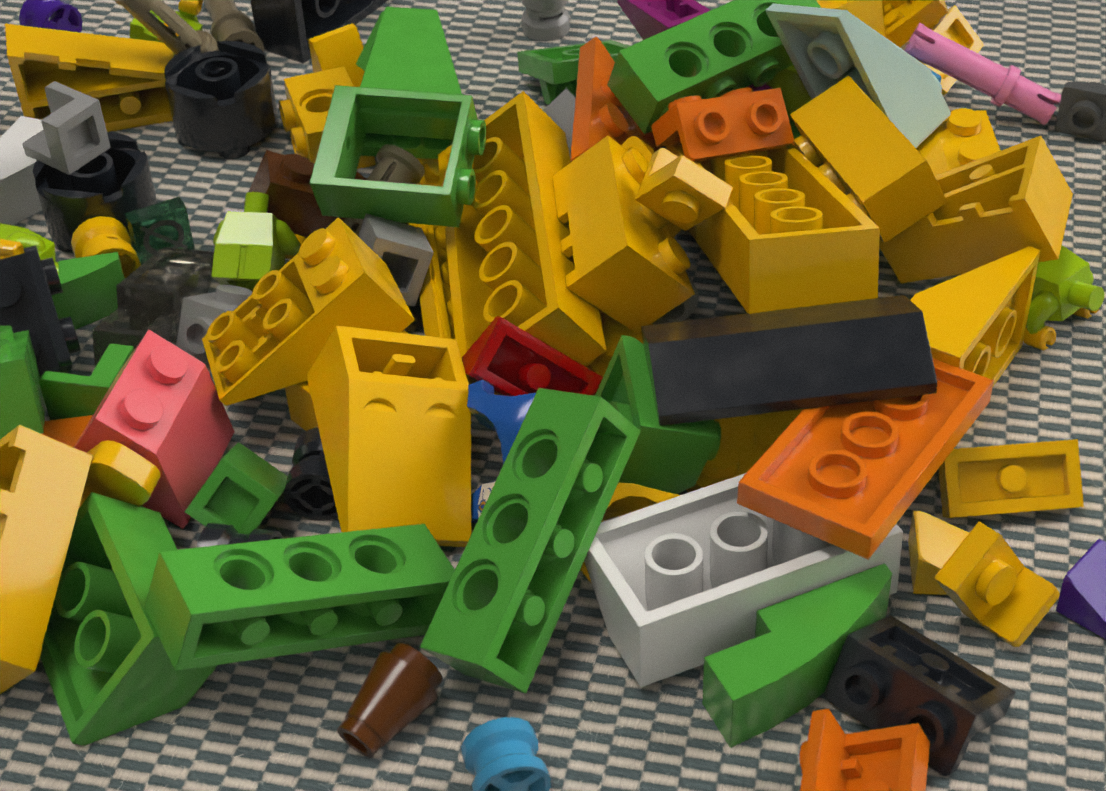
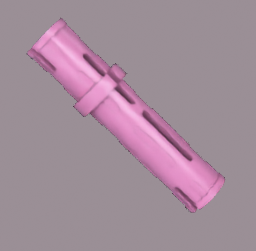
[904,23,1061,125]

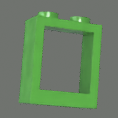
[310,85,486,227]

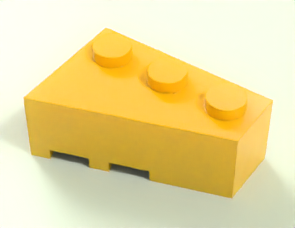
[5,24,174,132]
[790,75,947,243]
[879,135,1073,283]
[0,425,93,694]

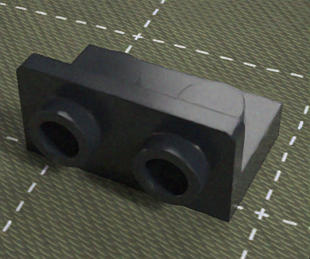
[0,245,81,377]
[824,615,1016,776]

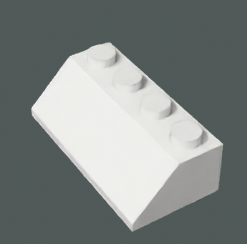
[584,473,903,687]

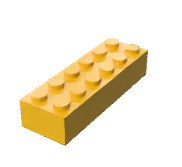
[438,91,607,395]
[666,143,880,314]

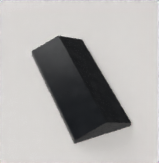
[641,295,937,426]

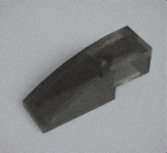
[92,247,214,367]

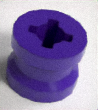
[19,0,83,33]

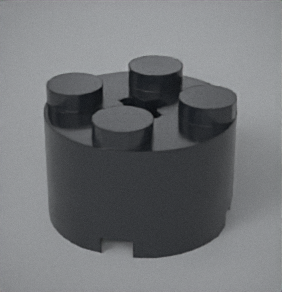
[164,41,279,159]
[33,132,159,252]

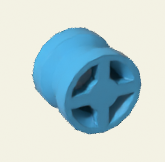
[461,717,551,791]

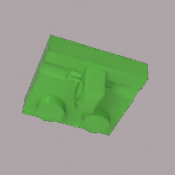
[517,40,631,105]

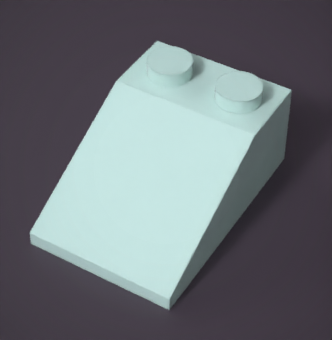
[765,4,951,148]

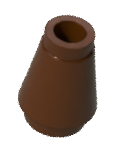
[337,643,443,758]

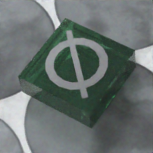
[125,196,196,269]

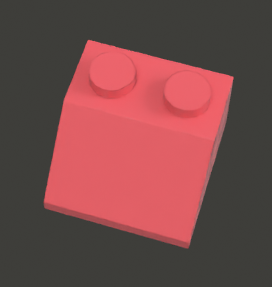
[74,329,235,529]

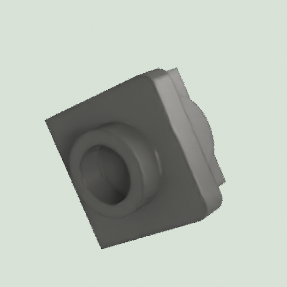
[1055,81,1106,142]

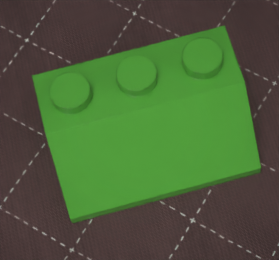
[40,492,217,746]

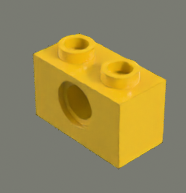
[278,66,376,169]

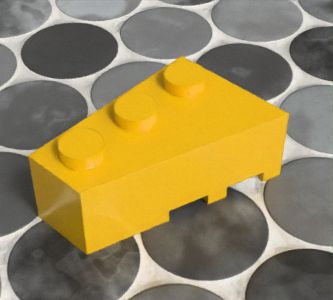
[552,135,695,334]

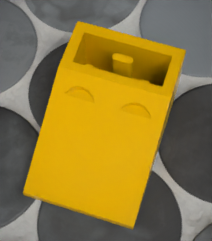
[202,217,415,406]
[307,326,471,547]

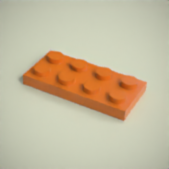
[737,358,994,560]

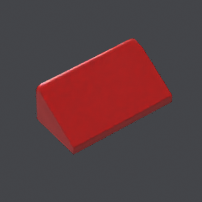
[462,316,603,396]

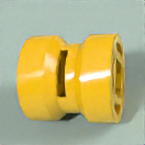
[71,216,142,289]

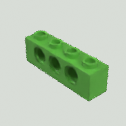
[607,0,822,135]
[420,388,641,694]
[145,524,455,671]

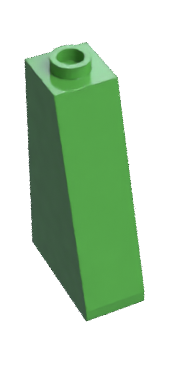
[360,7,462,159]

